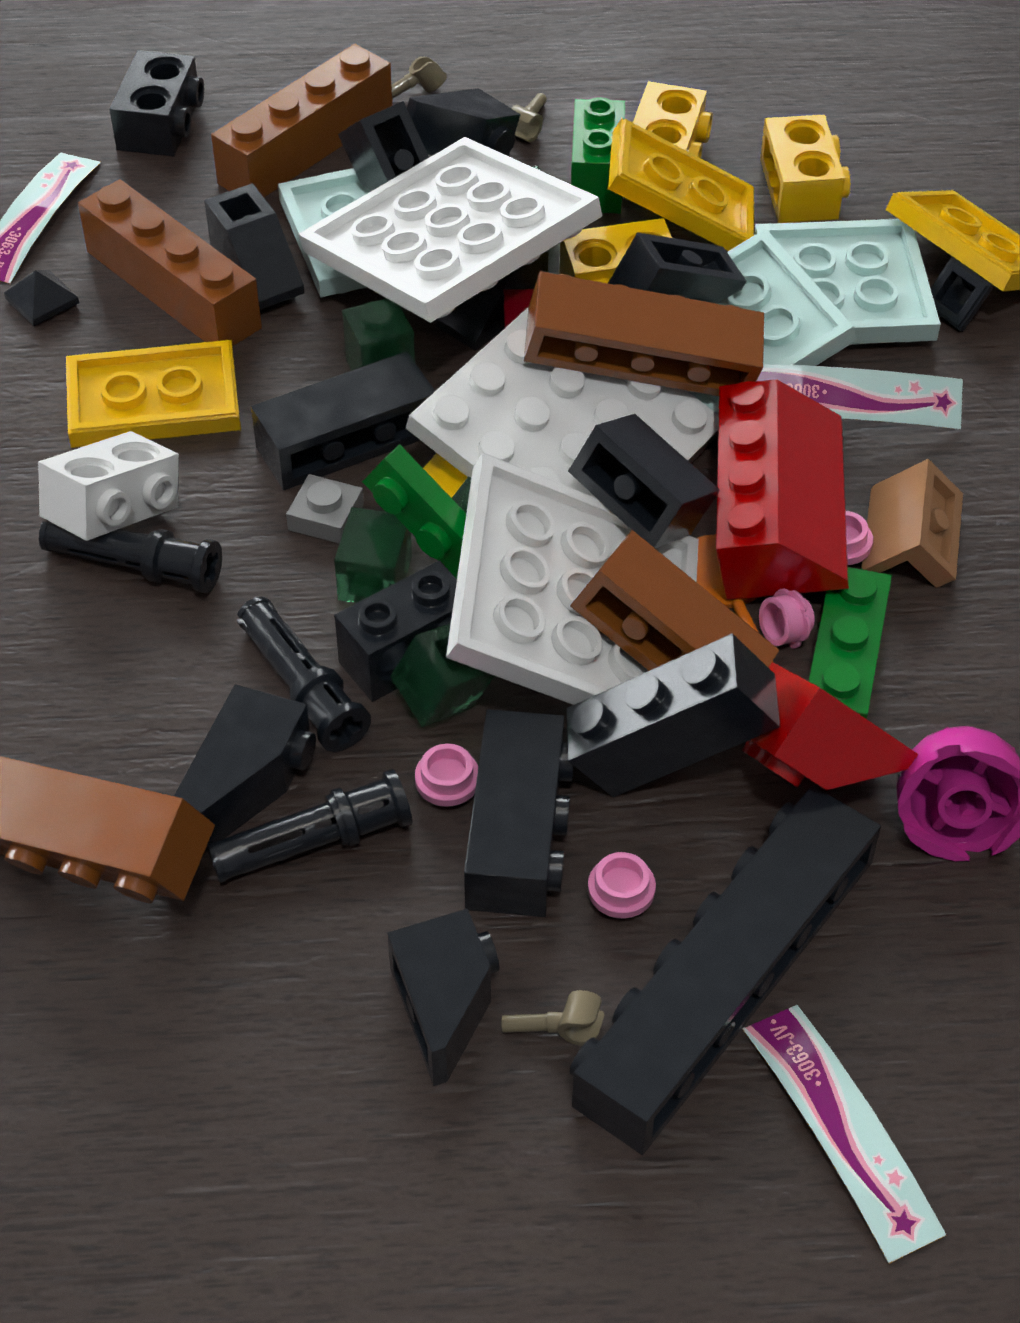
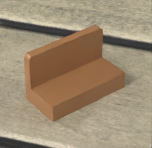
[862,459,963,588]

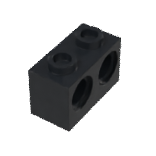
[109,50,205,157]
[334,560,457,702]

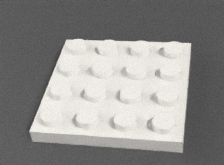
[298,137,602,323]
[406,308,719,498]
[446,453,699,705]

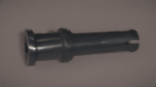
[39,520,222,594]
[237,596,371,752]
[207,769,413,883]

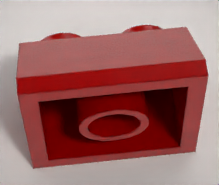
[742,662,918,790]

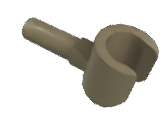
[392,56,447,99]
[512,93,547,143]
[501,990,605,1046]

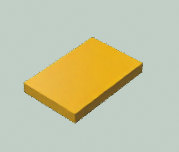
[608,118,754,251]
[885,190,1020,291]
[66,340,241,448]

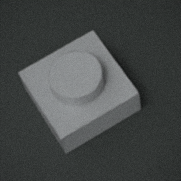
[286,474,364,544]

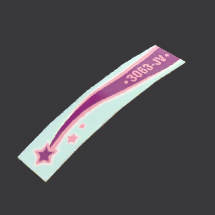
[0,153,101,284]
[756,364,963,429]
[743,1005,946,1263]

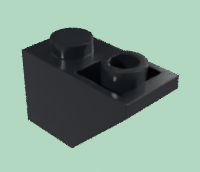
[204,183,305,310]

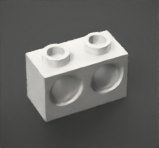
[38,431,178,541]

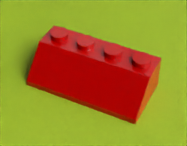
[716,379,849,600]

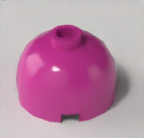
[896,726,1020,862]

